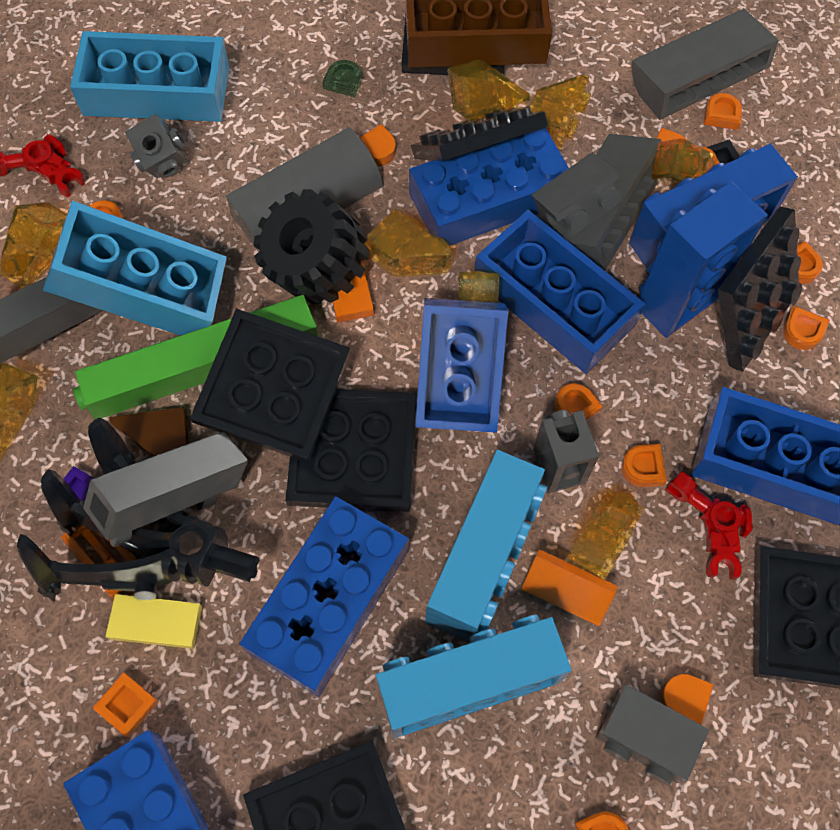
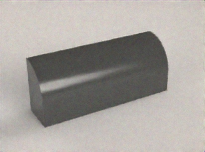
[632,8,779,120]
[226,127,383,252]
[568,134,668,271]

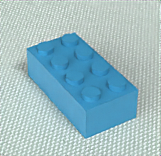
[70,31,230,122]
[43,201,227,336]
[425,449,547,644]
[376,615,572,739]

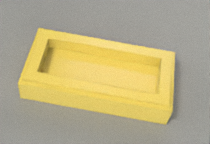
[106,594,202,649]

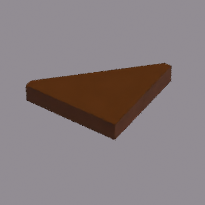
[109,407,189,457]

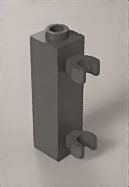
[0,253,103,364]
[83,432,248,547]

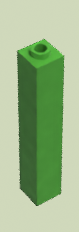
[73,295,318,419]

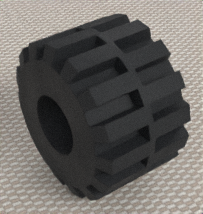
[253,189,369,304]

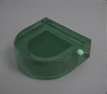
[322,60,362,97]

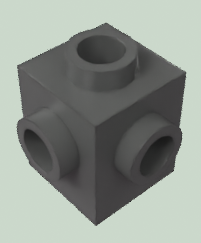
[125,114,188,179]

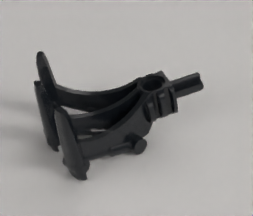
[17,418,260,601]

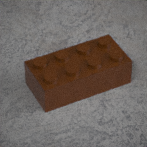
[406,0,552,67]

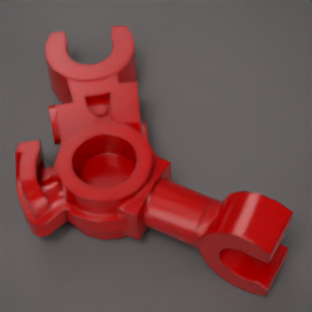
[0,134,85,197]
[665,471,753,580]

